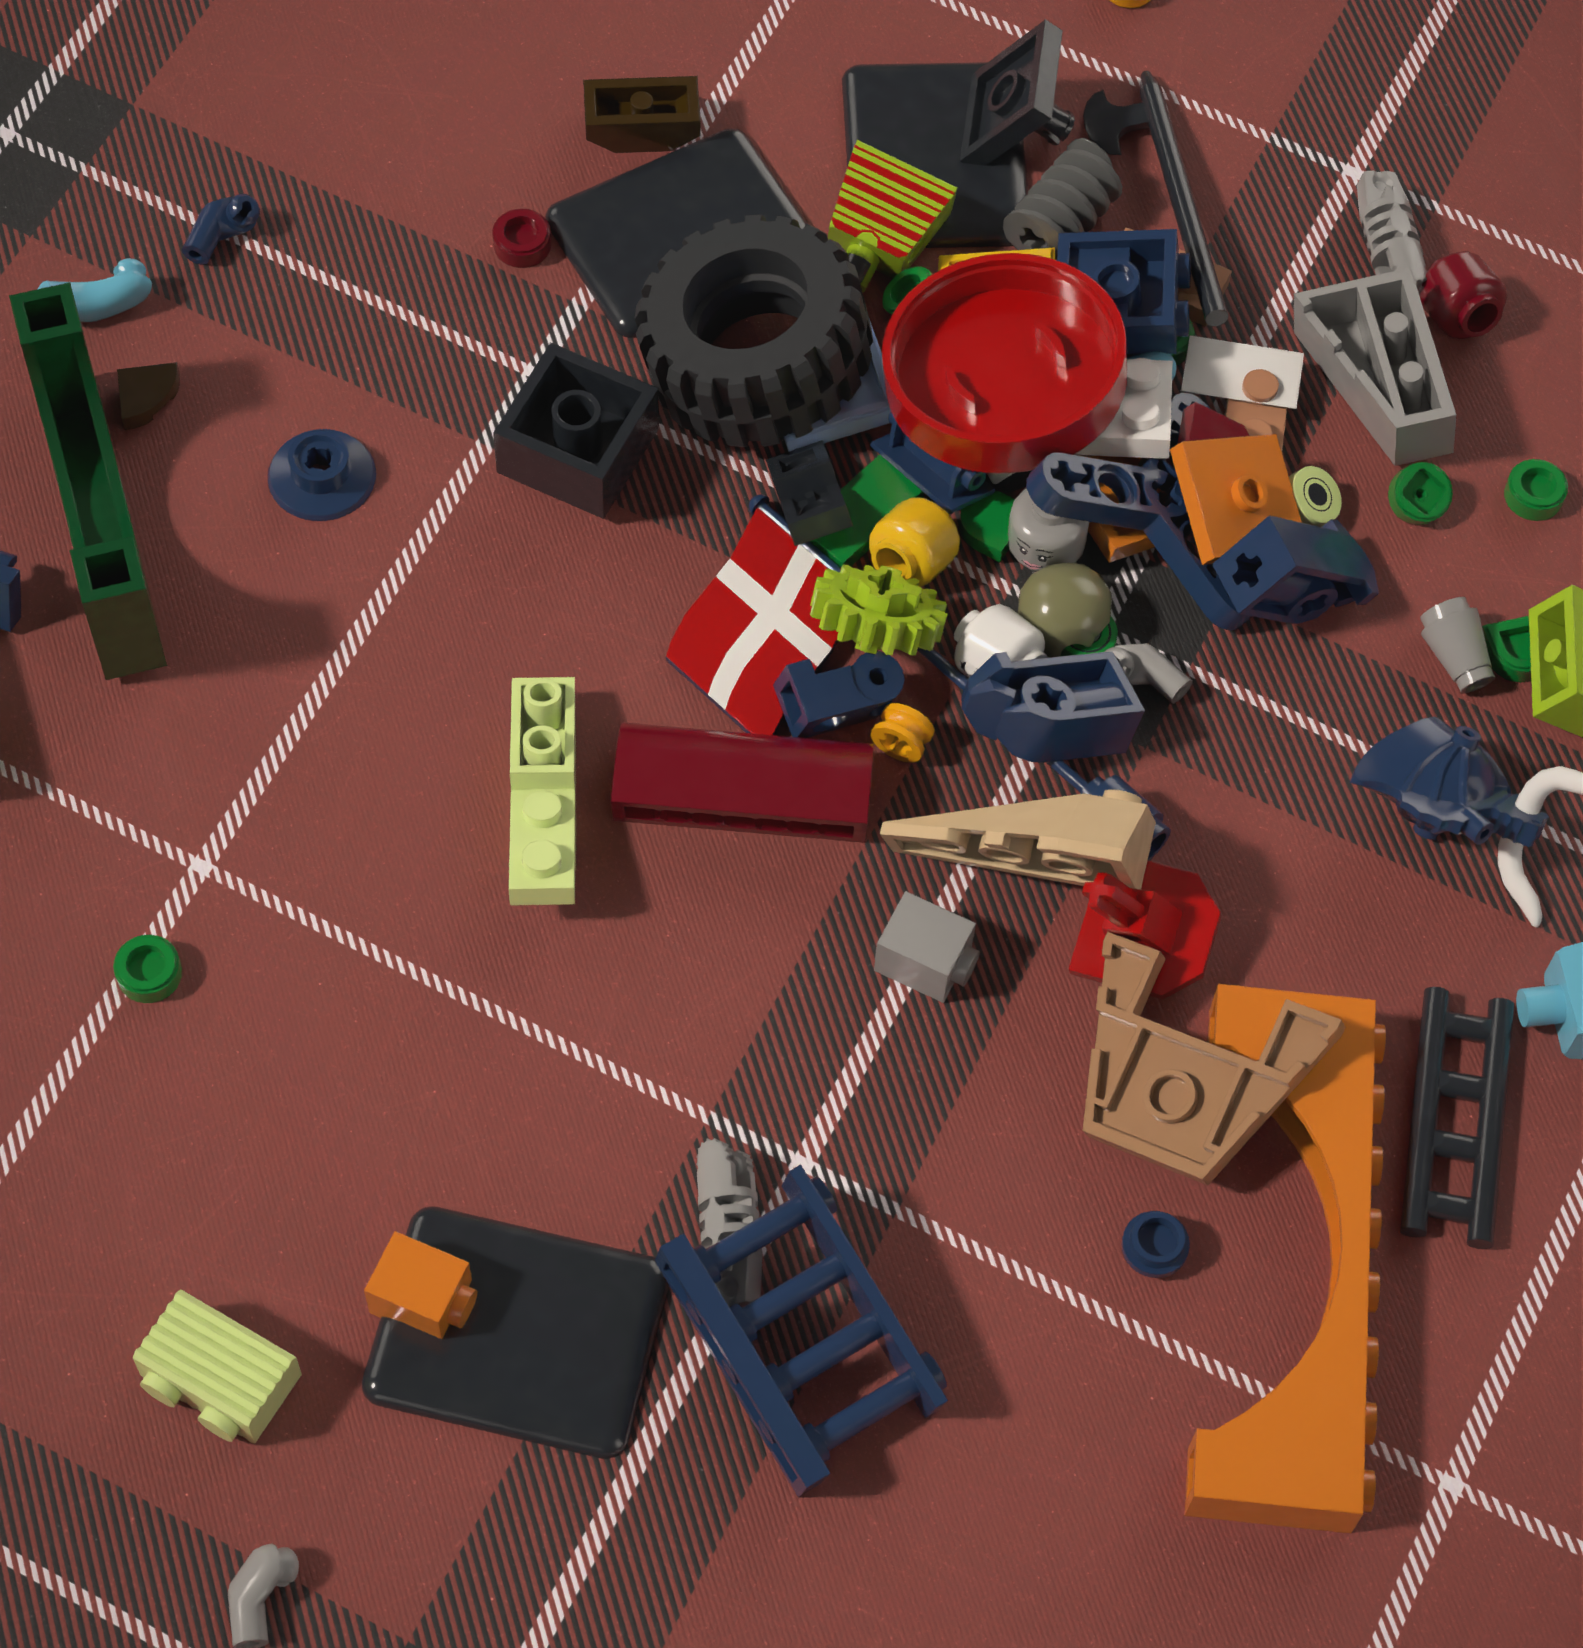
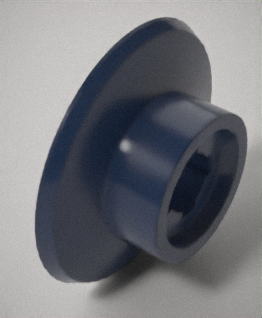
[268,429,376,521]

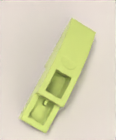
[509,677,576,905]

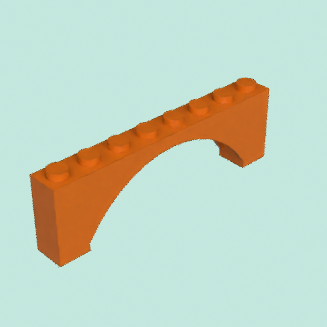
[1185,984,1386,1534]

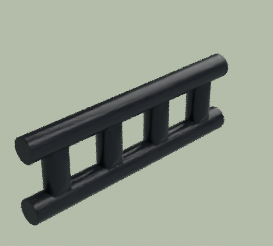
[1400,987,1514,1249]

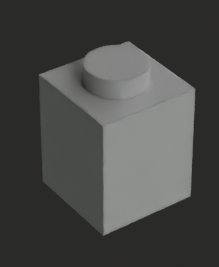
[874,891,980,1003]

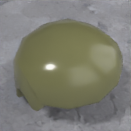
[1018,562,1112,658]

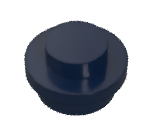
[1122,1211,1190,1278]

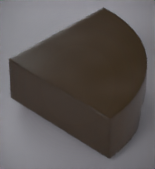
[117,362,180,430]

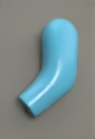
[38,258,152,322]

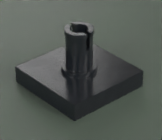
[960,19,1075,166]

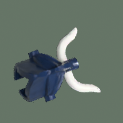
[1349,717,1583,928]

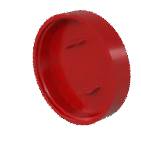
[882,253,1127,473]

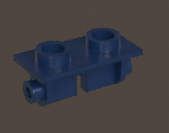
[871,412,995,514]

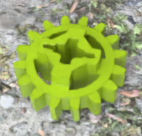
[810,565,948,656]

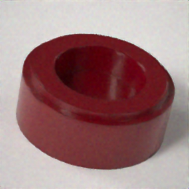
[492,209,551,268]

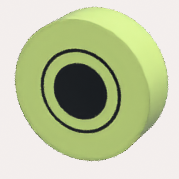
[1289,466,1342,527]

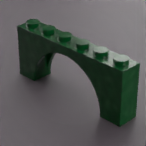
[9,282,167,680]

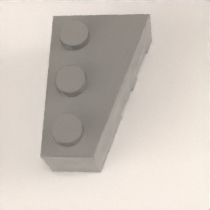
[1294,268,1456,466]

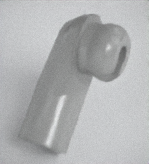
[1105,644,1193,704]
[228,1543,299,1648]

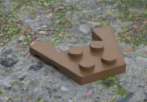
[1083,931,1346,1186]

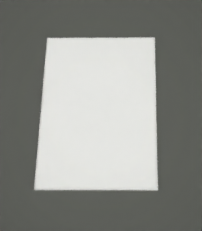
[1181,336,1304,409]

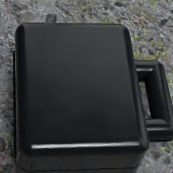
[842,62,1028,248]
[545,128,808,338]
[362,1206,669,1459]

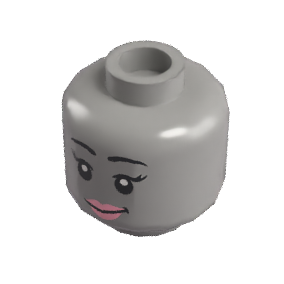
[1008,488,1089,571]

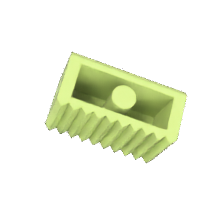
[133,1289,302,1443]

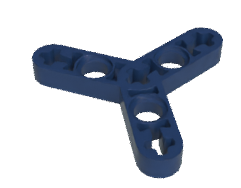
[1026,392,1252,631]

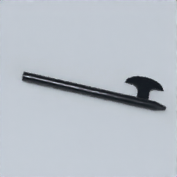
[1083,71,1229,326]

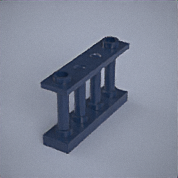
[655,1164,948,1497]

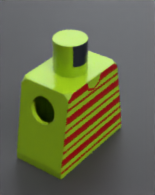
[828,140,957,292]

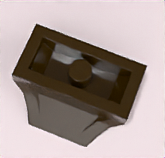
[583,76,701,153]

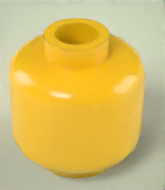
[869,497,960,587]

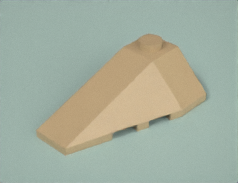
[880,790,1156,889]

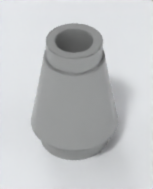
[1420,597,1495,693]

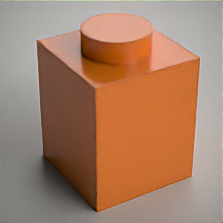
[364,1231,477,1339]

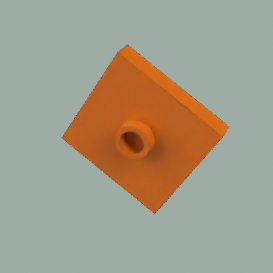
[1170,434,1302,565]

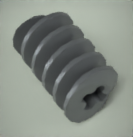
[1003,138,1123,258]

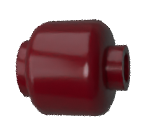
[1418,251,1507,339]

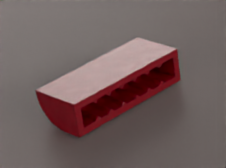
[611,722,874,843]

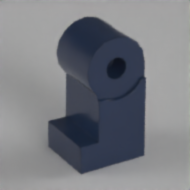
[773,651,905,738]

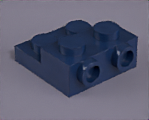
[1057,229,1191,355]

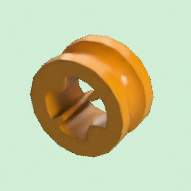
[870,703,935,762]

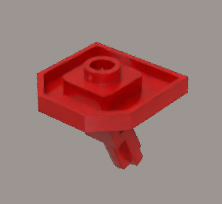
[1068,860,1221,999]

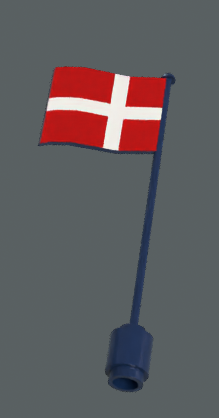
[666,494,1171,861]

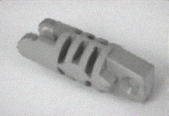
[1357,171,1427,289]
[696,1138,762,1307]

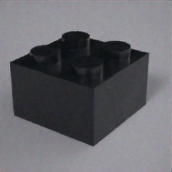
[493,342,659,519]

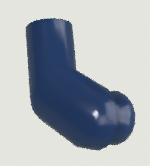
[182,194,260,265]

